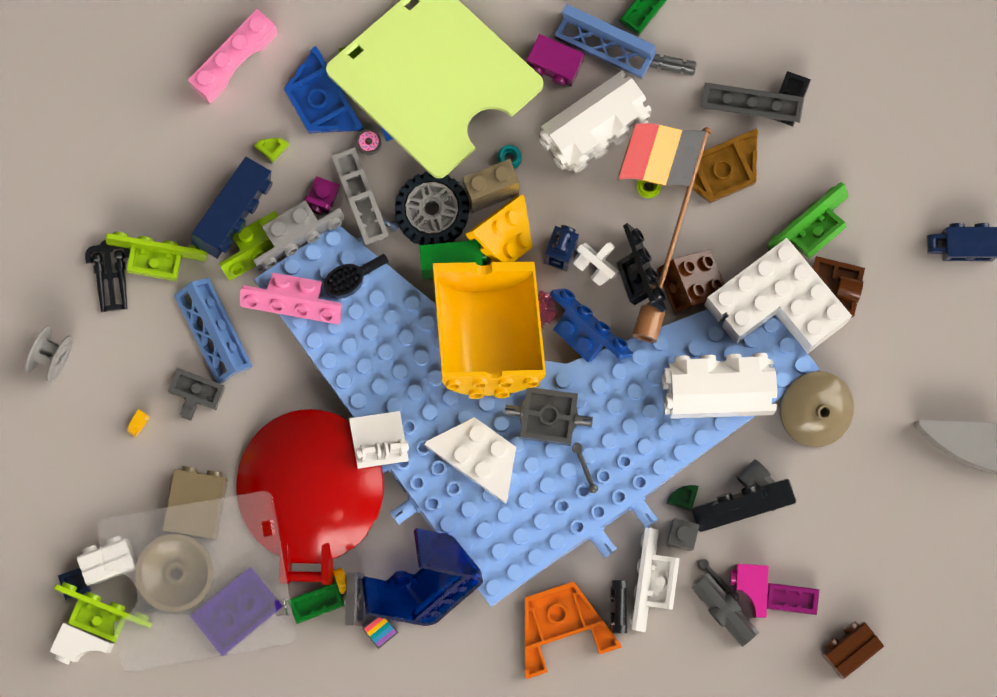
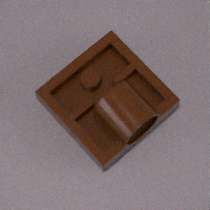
[812,256,865,318]

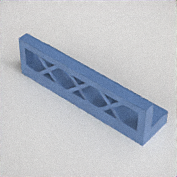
[554,4,656,79]
[174,278,253,384]

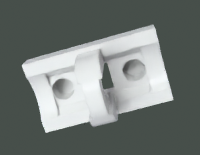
[572,242,619,286]

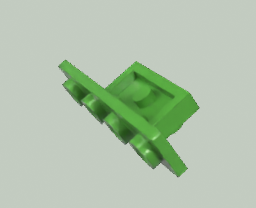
[766,182,848,259]

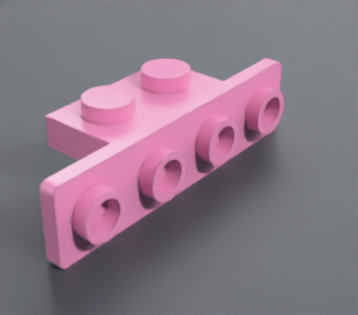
[240,273,342,324]

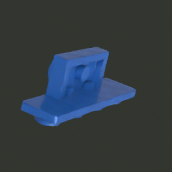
[550,289,633,362]

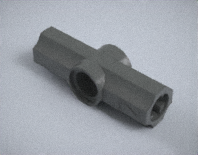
[691,573,759,647]

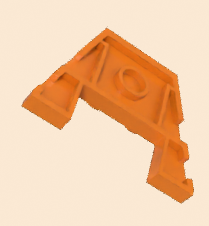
[525,581,621,679]

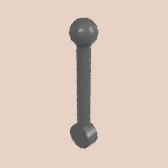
[572,443,598,493]
[699,559,739,601]

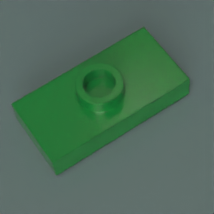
[619,0,667,36]
[288,582,344,624]

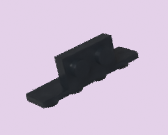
[616,223,667,312]
[692,479,796,532]

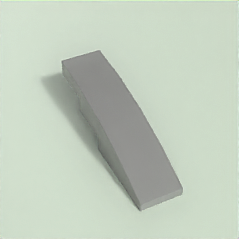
[332,147,389,245]

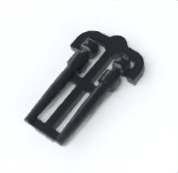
[85,240,130,312]

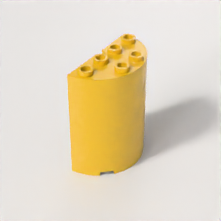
[433,261,546,399]

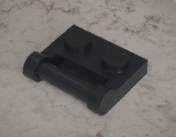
[610,580,628,634]

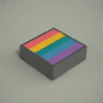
[363,613,399,649]

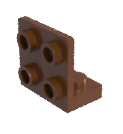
[656,249,724,315]

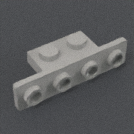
[253,201,345,271]

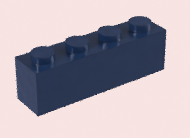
[191,157,273,259]

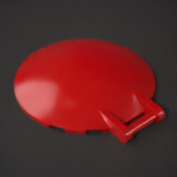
[236,409,384,585]

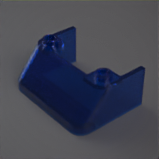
[362,528,483,626]

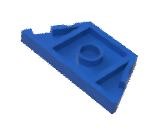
[284,46,363,133]

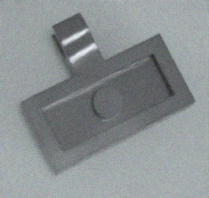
[168,368,226,421]

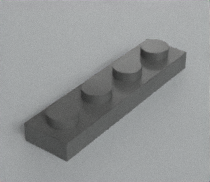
[701,82,805,123]

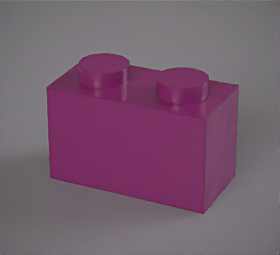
[527,34,585,87]

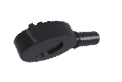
[324,253,389,299]

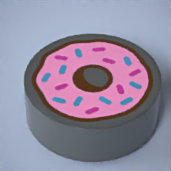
[356,129,382,155]

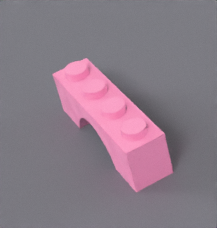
[188,9,278,104]

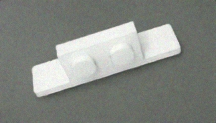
[630,527,679,632]

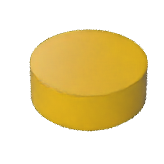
[333,567,347,595]

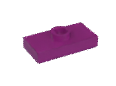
[767,583,820,615]

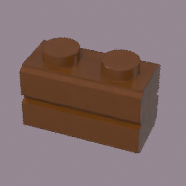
[822,621,884,679]

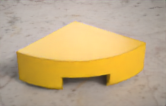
[127,409,150,437]

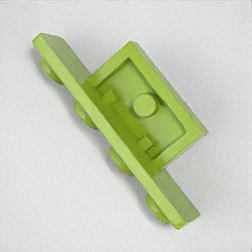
[219,211,278,281]
[105,231,207,281]
[53,582,152,643]

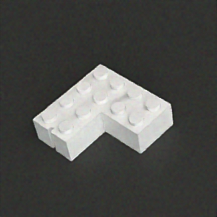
[705,238,852,353]

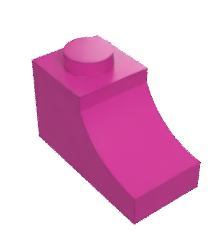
[730,564,769,618]

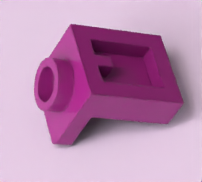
[304,176,340,215]

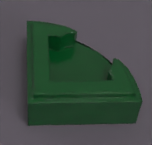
[667,485,699,511]

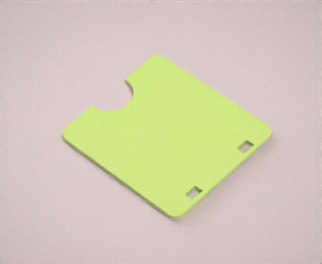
[326,0,543,178]

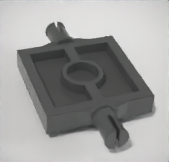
[505,387,593,446]

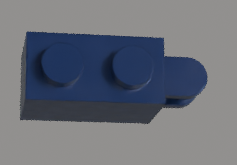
[927,223,997,261]
[544,225,579,272]

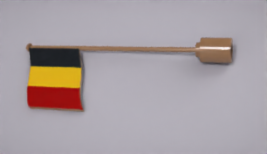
[617,123,712,343]

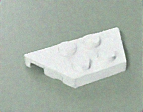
[425,417,516,504]

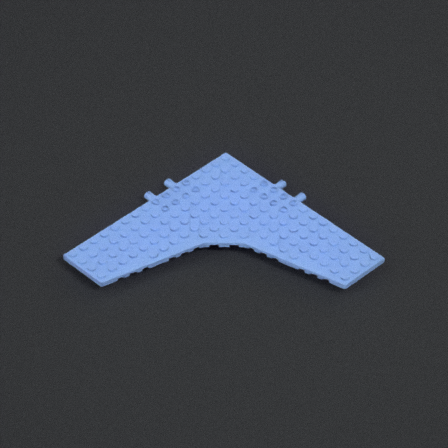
[254,226,820,607]

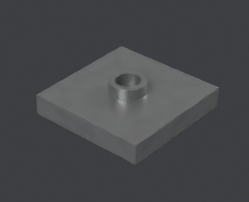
[344,572,365,626]

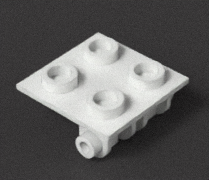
[349,411,409,469]

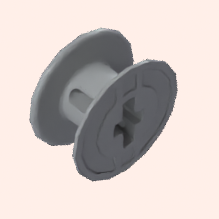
[25,326,73,382]

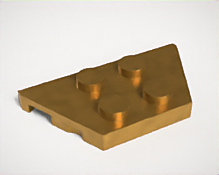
[692,128,758,203]

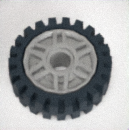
[395,172,469,245]

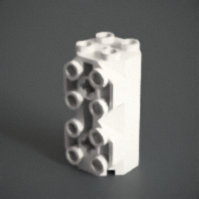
[539,71,651,173]
[662,353,778,419]

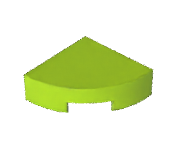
[254,138,290,163]

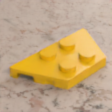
[466,194,533,262]

